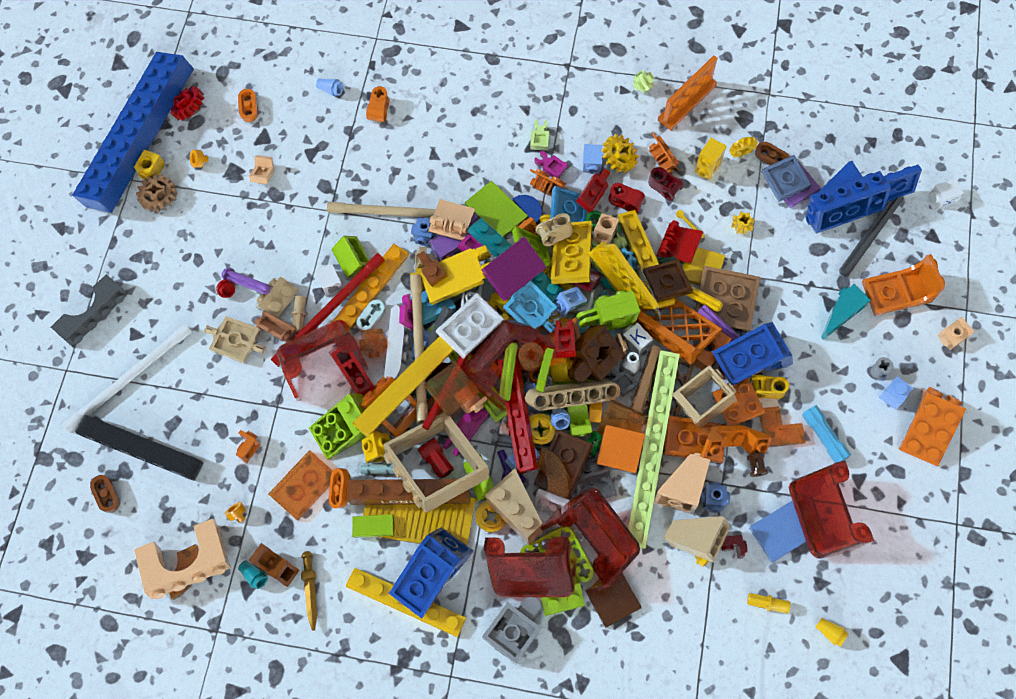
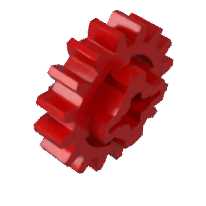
[170,86,205,121]

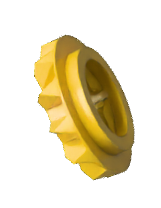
[729,137,758,157]
[529,413,556,445]
[475,501,506,533]

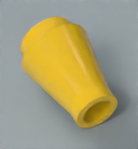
[815,618,849,647]

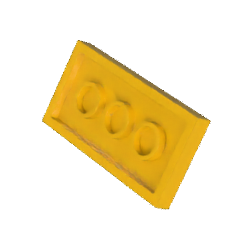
[551,221,593,284]

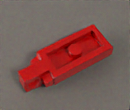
[576,168,611,212]

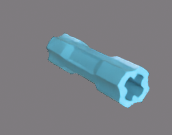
[802,405,851,465]

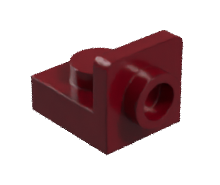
[721,535,748,559]

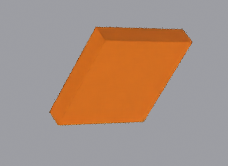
[597,425,645,473]

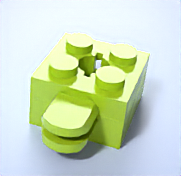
[576,290,641,332]

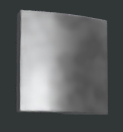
[574,456,617,507]

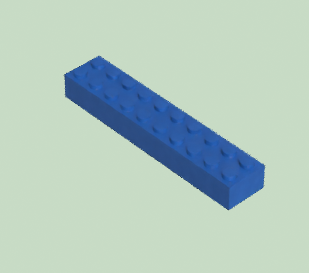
[72,52,194,213]

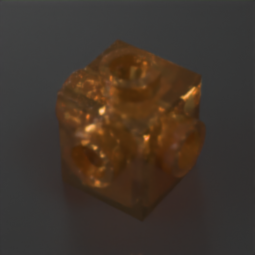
[359,329,387,358]

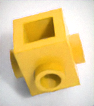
[361,431,390,463]

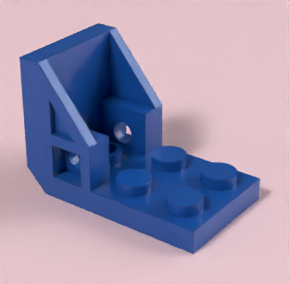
[712,322,793,386]
[389,527,474,619]

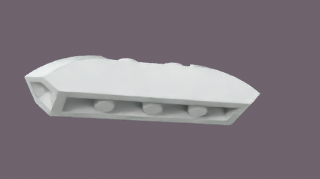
[384,303,413,380]

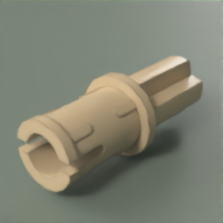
[291,295,307,333]

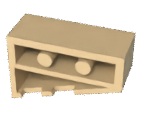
[485,468,544,545]

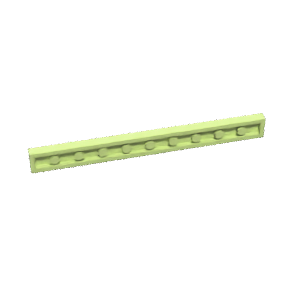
[625,350,680,549]

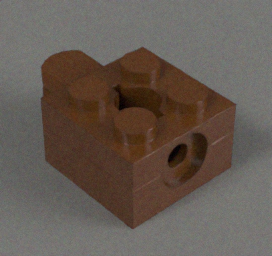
[568,325,625,383]

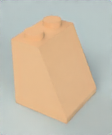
[654,453,710,514]

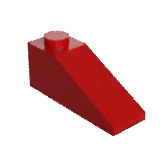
[328,342,375,397]

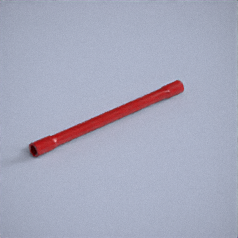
[270,253,385,367]

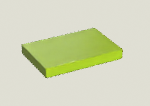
[465,180,528,238]

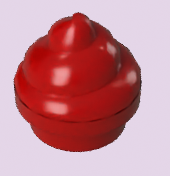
[216,279,235,298]

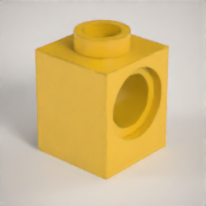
[134,150,165,180]

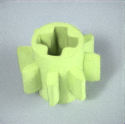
[632,70,655,93]

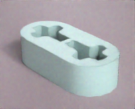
[357,300,386,333]

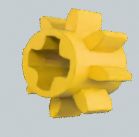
[731,211,755,235]

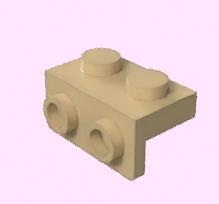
[255,276,299,318]

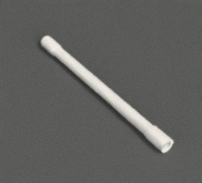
[62,324,192,433]

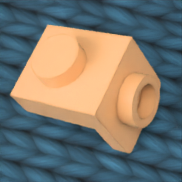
[249,155,274,184]

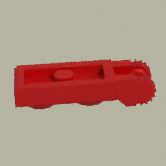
[555,319,576,358]

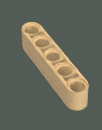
[525,379,620,411]

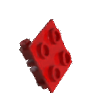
[656,220,703,263]

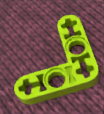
[520,525,594,582]

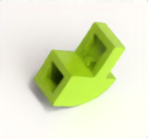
[566,404,592,437]

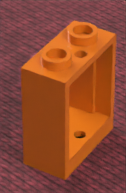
[360,376,417,438]

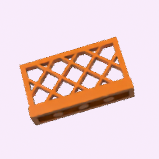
[657,55,718,131]
[634,298,722,364]

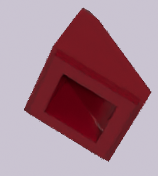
[574,270,601,292]

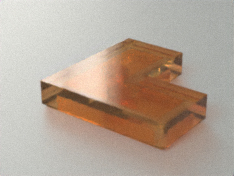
[759,406,806,448]

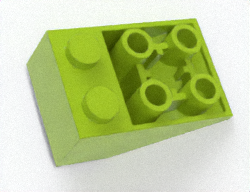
[309,393,381,460]

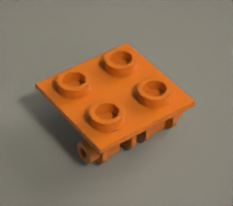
[649,132,680,174]
[530,168,569,196]
[712,378,765,426]

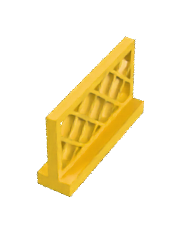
[588,241,659,309]

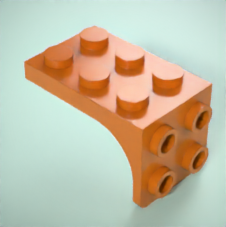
[862,254,945,316]
[898,387,966,467]

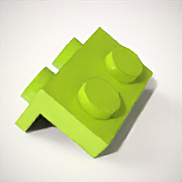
[537,575,585,616]

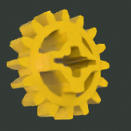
[601,134,639,173]

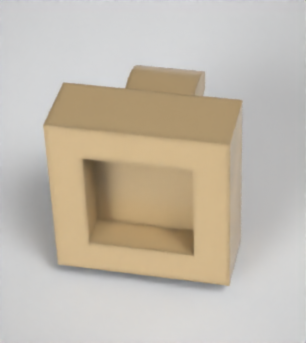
[415,247,435,271]

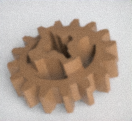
[136,174,178,213]

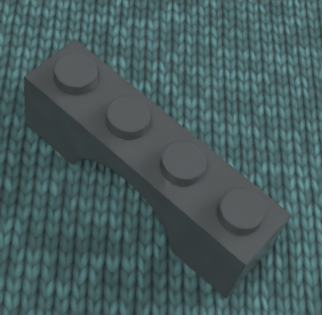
[50,274,128,347]

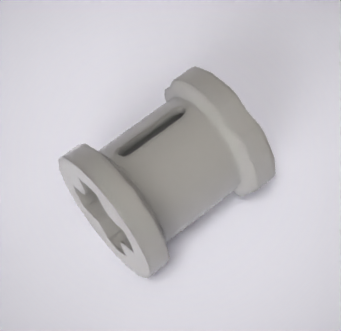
[870,357,894,380]

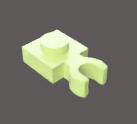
[530,120,549,150]

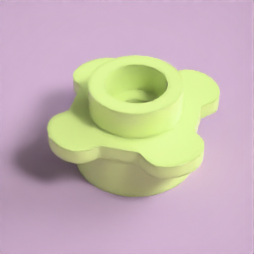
[613,233,628,251]

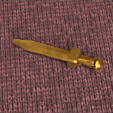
[301,551,317,631]

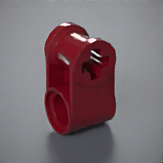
[648,167,684,201]

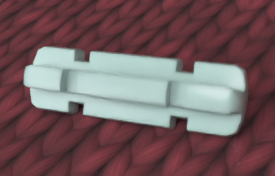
[360,463,395,475]

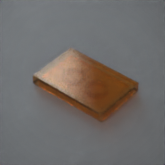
[268,450,333,521]

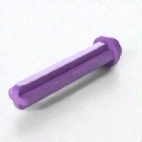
[222,268,271,295]
[698,305,741,341]

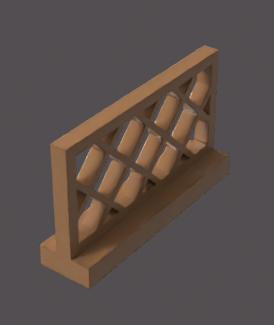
[626,345,695,425]

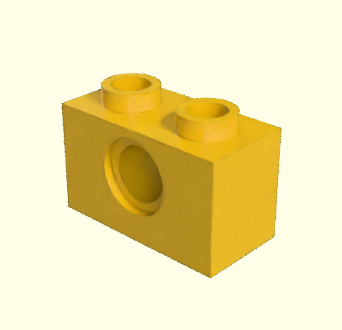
[695,137,727,180]

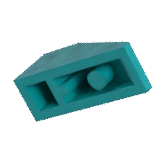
[821,284,870,340]

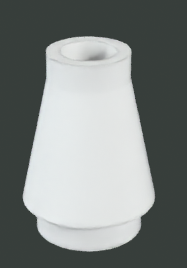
[622,352,641,374]

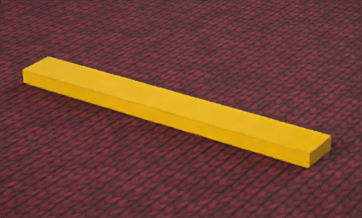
[353,336,454,438]

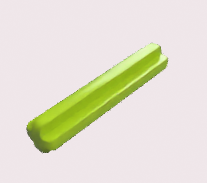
[498,342,518,401]

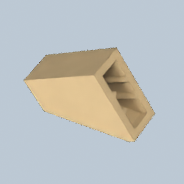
[664,516,731,563]

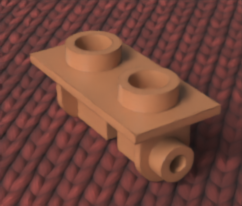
[254,310,296,343]

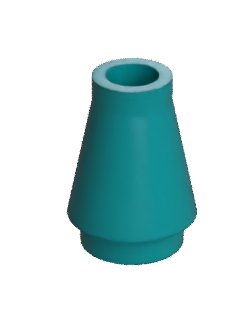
[238,560,268,589]

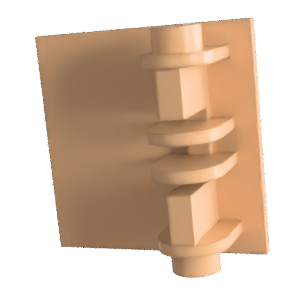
[428,199,475,241]

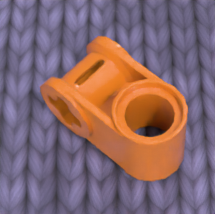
[366,86,389,122]

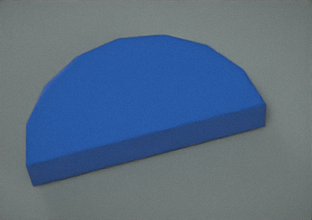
[513,195,542,224]

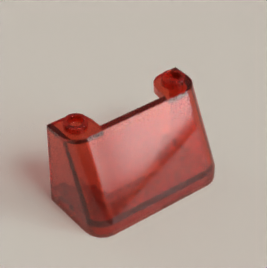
[789,461,874,559]
[484,537,577,597]

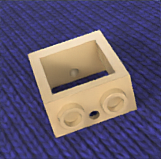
[672,365,737,429]

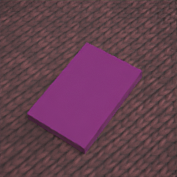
[481,236,546,301]

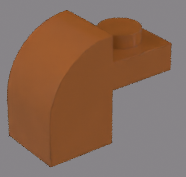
[249,543,300,587]

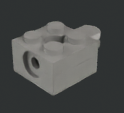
[482,597,541,665]

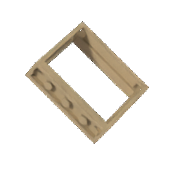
[383,411,489,513]

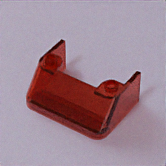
[462,319,555,411]
[277,320,369,401]
[540,487,640,594]

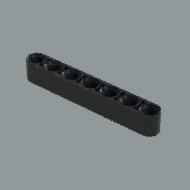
[75,415,204,481]

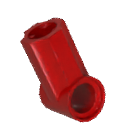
[417,437,454,479]

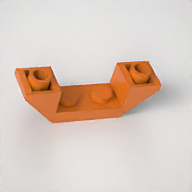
[701,425,772,458]

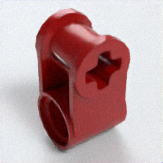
[608,183,645,213]

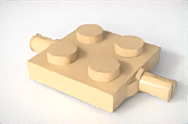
[204,316,266,364]

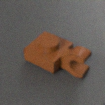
[417,251,447,287]

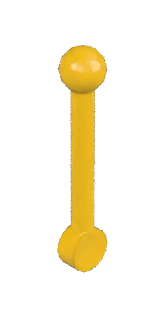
[676,210,705,239]

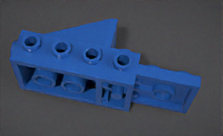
[805,161,922,234]

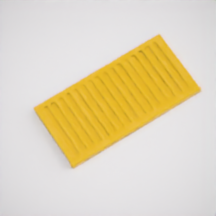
[363,497,477,545]

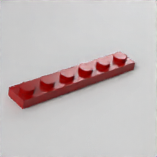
[498,355,538,474]

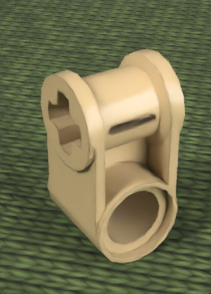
[535,213,573,246]

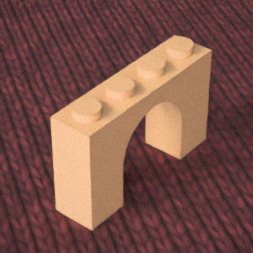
[134,519,231,600]

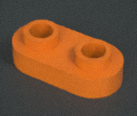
[238,89,258,122]
[329,468,350,508]

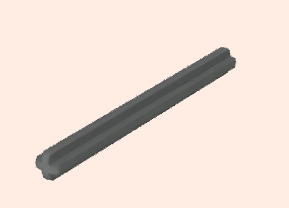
[839,196,904,277]

